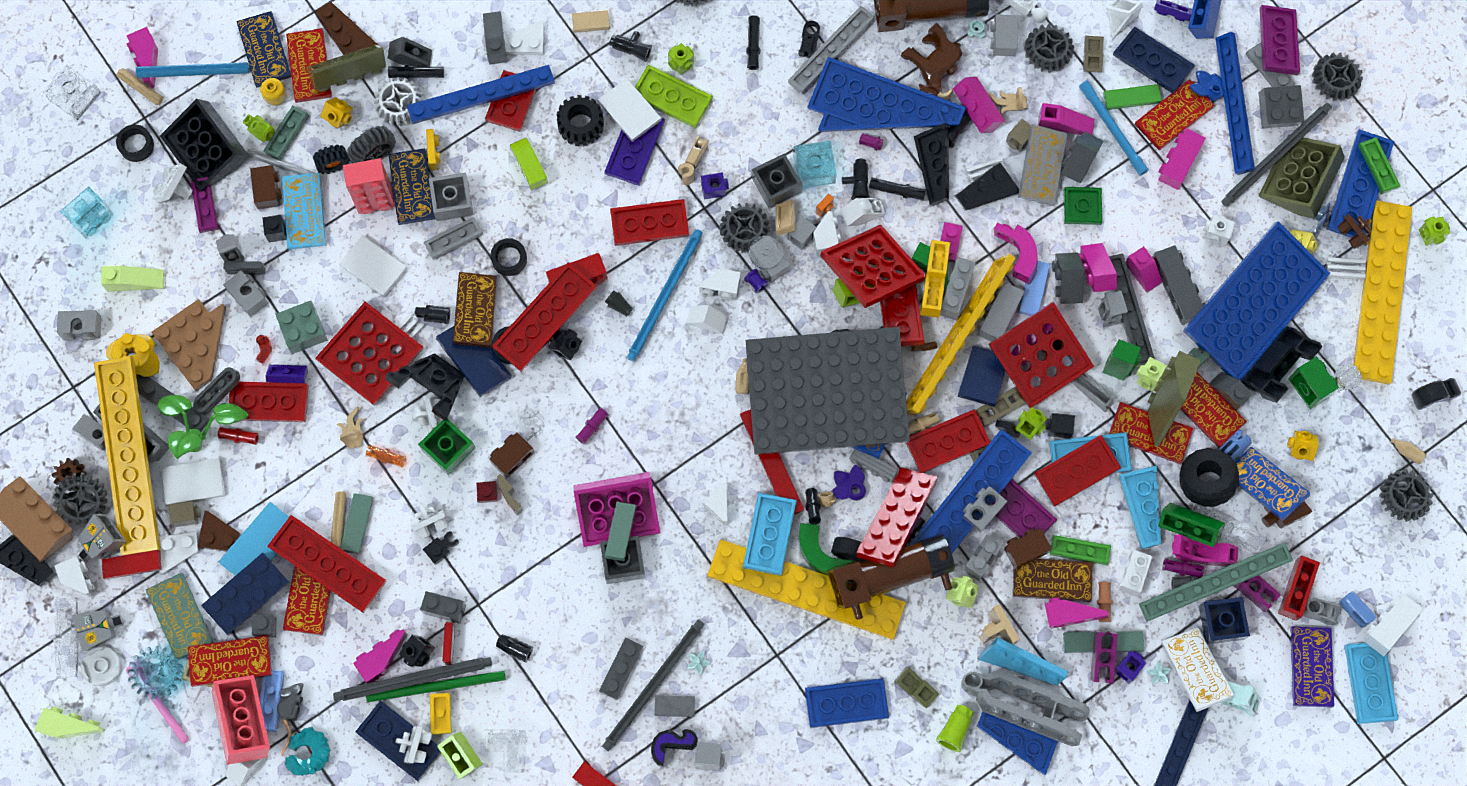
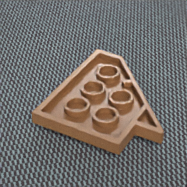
[152,299,226,391]

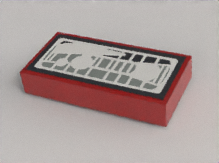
[442,622,455,665]

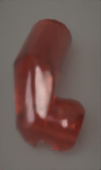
[255,335,272,364]

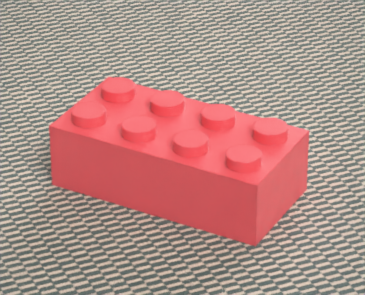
[343,158,395,214]
[211,675,270,765]

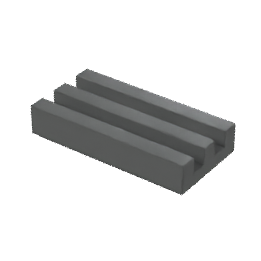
[223,261,266,274]

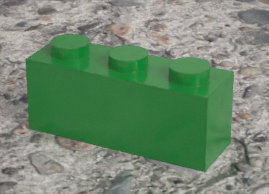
[1102,339,1142,381]
[1158,502,1225,547]

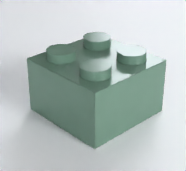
[275,300,328,354]

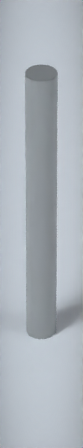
[247,149,315,175]

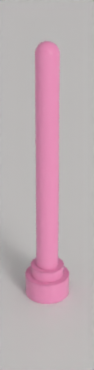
[125,661,188,743]

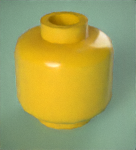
[260,78,286,105]

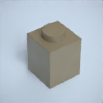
[1006,119,1031,152]
[169,501,201,527]

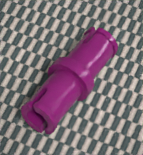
[576,408,609,444]
[1162,558,1204,578]

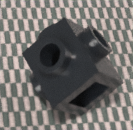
[548,329,583,360]
[399,634,435,667]

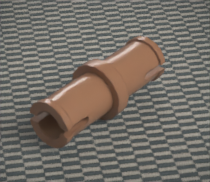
[1097,582,1113,622]

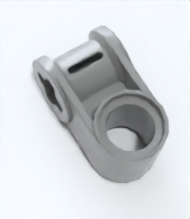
[1303,597,1342,626]

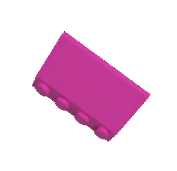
[573,472,660,547]

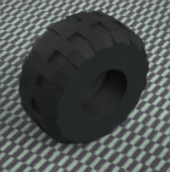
[1179,448,1239,507]

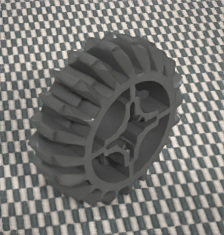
[1024,23,1074,73]
[1312,52,1363,102]
[347,126,396,163]
[720,203,770,253]
[1379,469,1434,522]
[52,472,108,525]

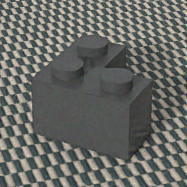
[1061,131,1104,184]
[1052,252,1085,304]

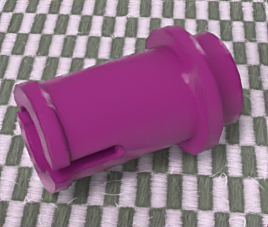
[859,133,883,151]

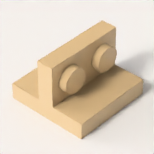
[979,604,1020,645]

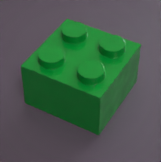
[1288,356,1339,410]
[418,419,475,475]

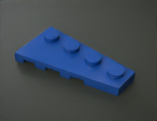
[976,712,1058,776]

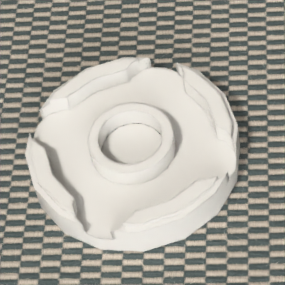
[80,646,122,686]

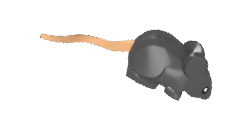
[277,683,304,756]

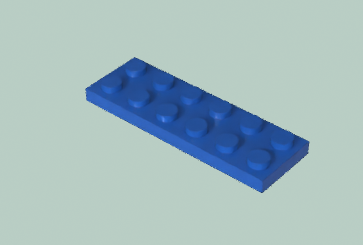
[1326,129,1394,238]

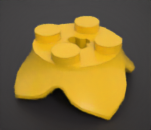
[106,333,160,377]

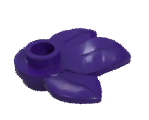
[831,465,866,501]

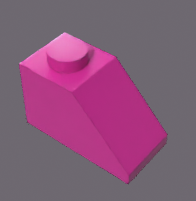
[1126,246,1162,293]

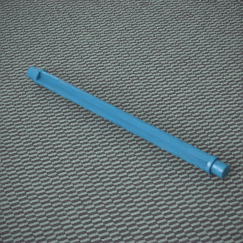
[626,229,703,362]

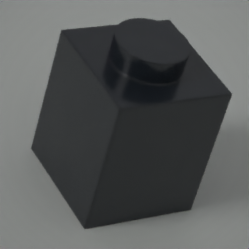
[262,215,287,242]
[1045,413,1075,439]

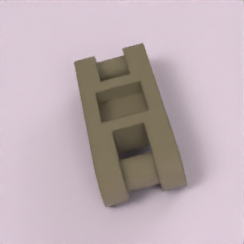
[976,387,1026,427]

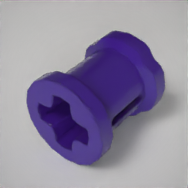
[744,269,769,294]

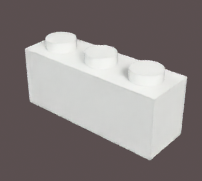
[1364,594,1423,657]

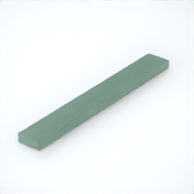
[1139,542,1293,622]

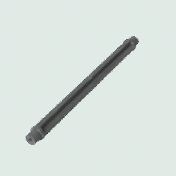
[1221,103,1332,207]
[601,619,705,752]
[333,657,492,701]

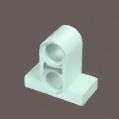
[1221,681,1261,717]

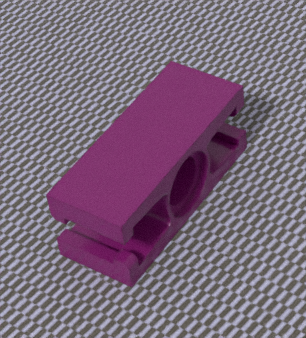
[1234,575,1281,612]
[1090,630,1118,684]

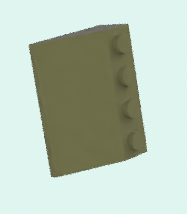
[1259,134,1345,219]
[1147,351,1201,447]

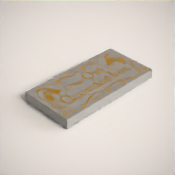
[1018,125,1067,206]

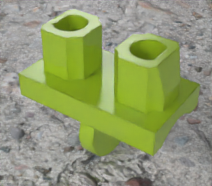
[242,114,275,143]

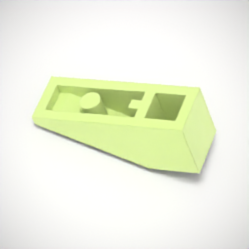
[101,265,164,292]

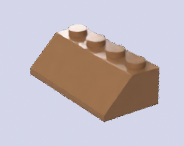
[0,476,73,562]

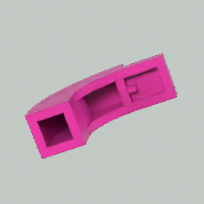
[994,222,1038,285]
[1172,535,1238,566]

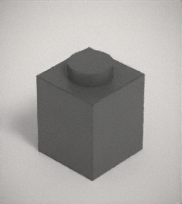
[251,614,277,638]

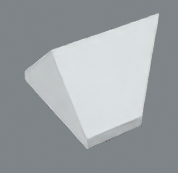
[1106,0,1143,39]

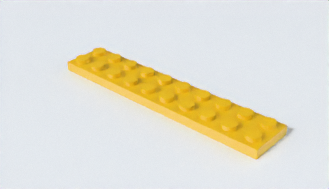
[1352,200,1412,385]
[906,254,1016,416]
[94,356,161,556]
[707,539,906,640]

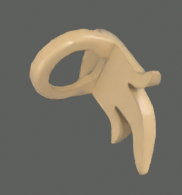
[988,87,1028,115]
[336,406,364,449]

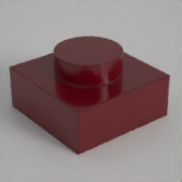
[476,481,497,503]

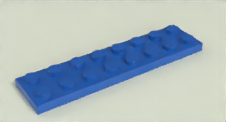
[908,429,1032,554]

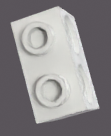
[1118,550,1152,597]

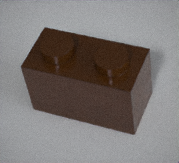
[250,165,282,209]
[489,432,535,479]
[1004,528,1052,570]

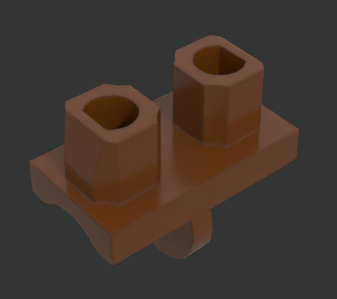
[1337,214,1372,249]

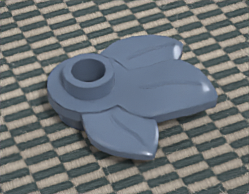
[1313,202,1332,236]

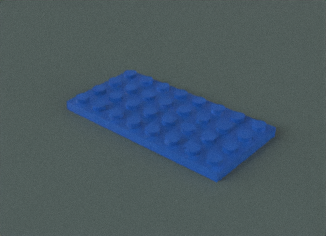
[1183,221,1330,381]

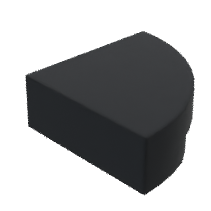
[995,420,1020,438]

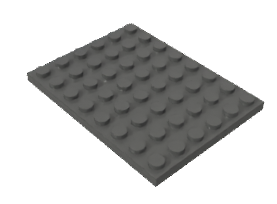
[745,327,910,455]

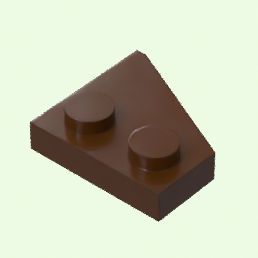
[198,510,241,552]

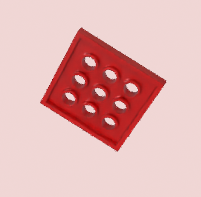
[820,224,926,308]
[315,301,424,406]
[988,302,1094,408]

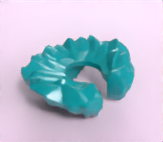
[285,727,331,776]

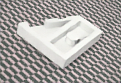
[506,20,544,55]
[159,532,199,575]

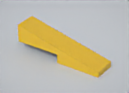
[920,240,950,318]

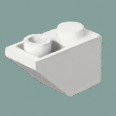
[841,198,886,226]
[812,211,841,256]
[699,269,741,300]
[54,557,95,598]

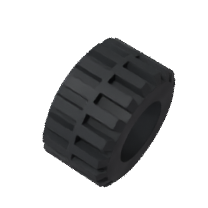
[556,95,604,146]

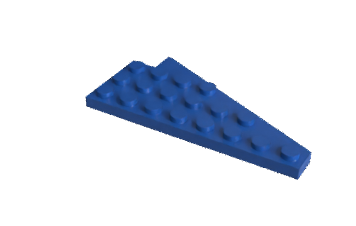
[807,57,966,132]

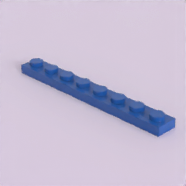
[1215,32,1255,175]
[407,65,555,125]

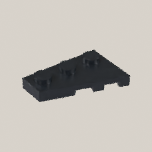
[954,162,1019,211]
[0,534,56,587]

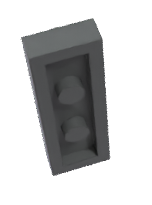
[599,637,643,700]

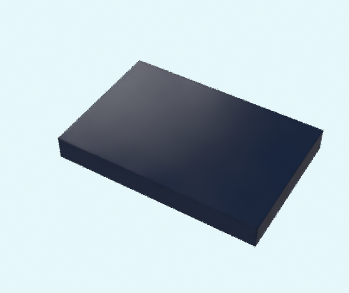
[958,346,1005,407]

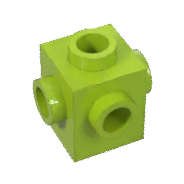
[668,43,694,75]
[1418,216,1450,246]
[1015,407,1047,440]

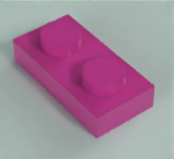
[940,222,963,263]

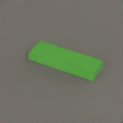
[1103,84,1162,110]
[1358,137,1400,194]
[1050,535,1111,566]

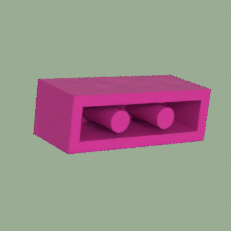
[953,77,1005,134]
[1158,128,1206,190]
[1078,243,1117,292]

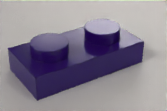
[1154,0,1192,21]
[265,364,308,383]

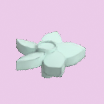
[687,651,711,675]
[1147,661,1171,684]

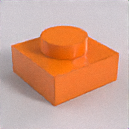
[815,193,834,217]

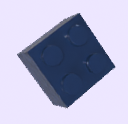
[1199,597,1250,645]

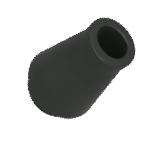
[605,290,633,317]

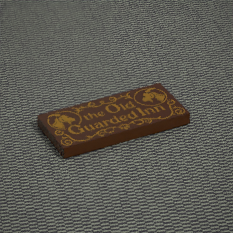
[453,272,497,348]
[1012,559,1093,602]

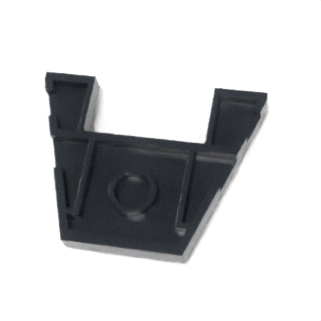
[385,353,464,421]

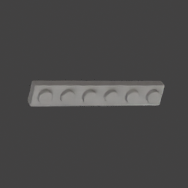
[788,6,875,94]

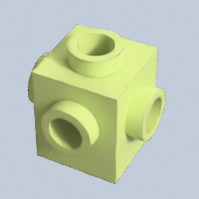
[1136,357,1167,392]
[946,576,980,608]

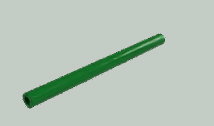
[366,671,506,703]

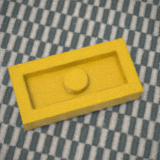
[426,129,441,171]
[430,693,452,735]

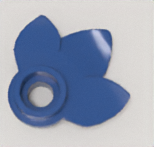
[1190,70,1224,101]

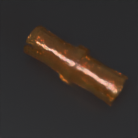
[366,444,406,468]

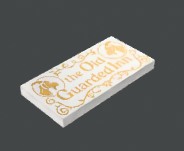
[1161,627,1234,712]

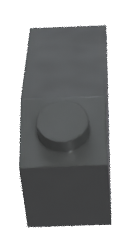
[483,11,507,65]

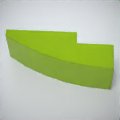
[509,138,548,190]

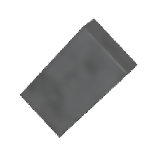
[655,695,695,717]

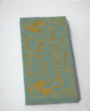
[146,572,214,661]

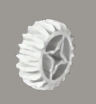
[373,77,423,126]

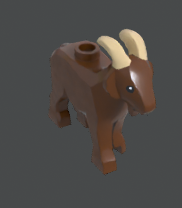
[901,22,962,101]

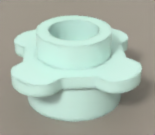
[967,20,986,38]

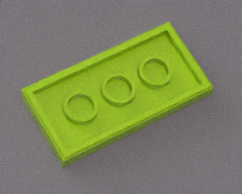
[635,65,713,129]

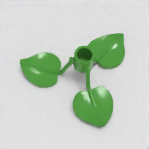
[158,395,249,459]

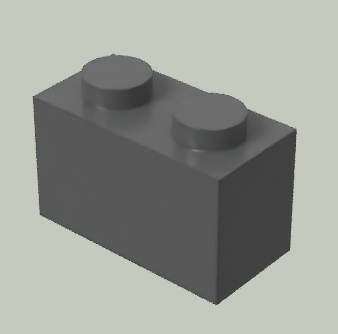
[420,591,466,624]

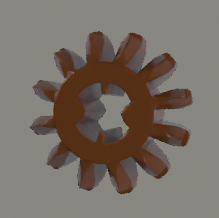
[52,458,87,491]

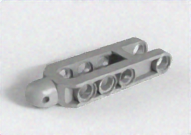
[961,670,1090,746]

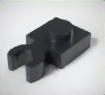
[423,531,459,565]

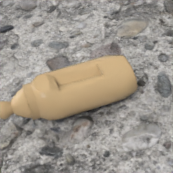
[735,358,749,394]
[1391,438,1426,464]

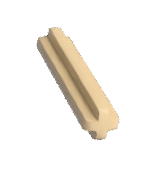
[116,68,164,105]
[330,491,346,548]

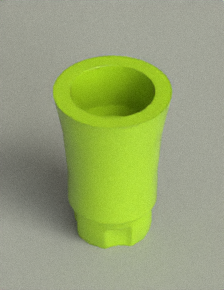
[935,704,974,752]

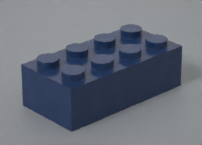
[201,552,290,635]

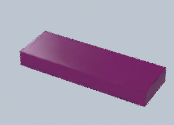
[190,177,219,233]

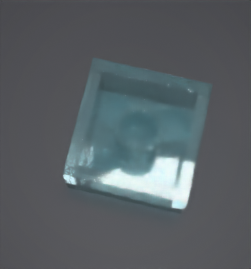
[793,141,837,188]
[60,186,114,239]

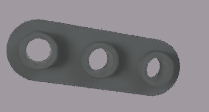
[193,367,240,414]

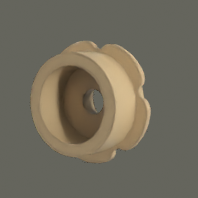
[818,491,836,507]

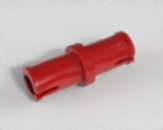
[217,427,259,445]

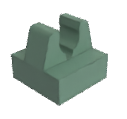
[1188,347,1211,368]

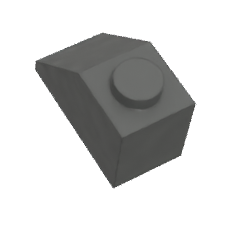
[387,37,432,67]
[1209,372,1253,411]

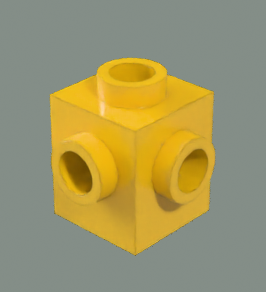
[320,97,353,128]
[1287,430,1319,461]

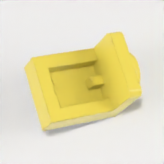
[1290,229,1317,254]

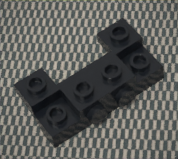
[1241,326,1322,403]

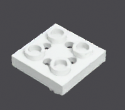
[152,163,192,203]

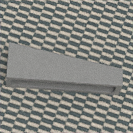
[1071,374,1114,412]

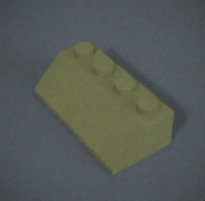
[306,45,386,92]

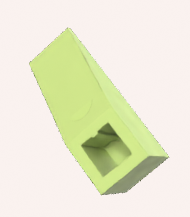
[34,706,105,739]

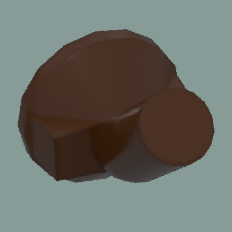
[910,341,937,352]

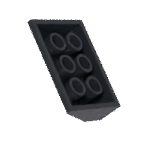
[160,98,250,191]

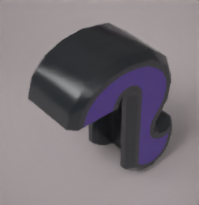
[1411,378,1461,410]
[651,729,698,768]

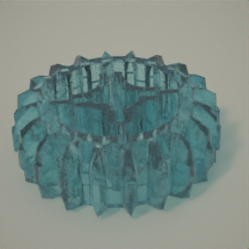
[127,646,183,700]

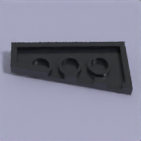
[913,123,949,206]

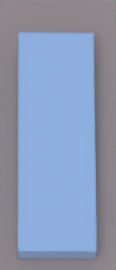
[1019,261,1050,316]
[260,671,284,732]

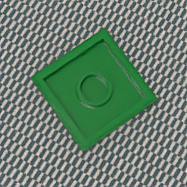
[1063,187,1102,225]

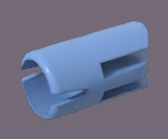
[1219,430,1252,460]
[1339,591,1376,628]

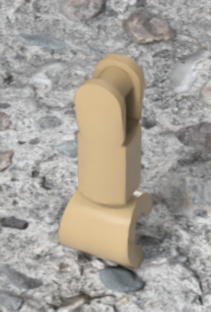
[678,136,709,185]

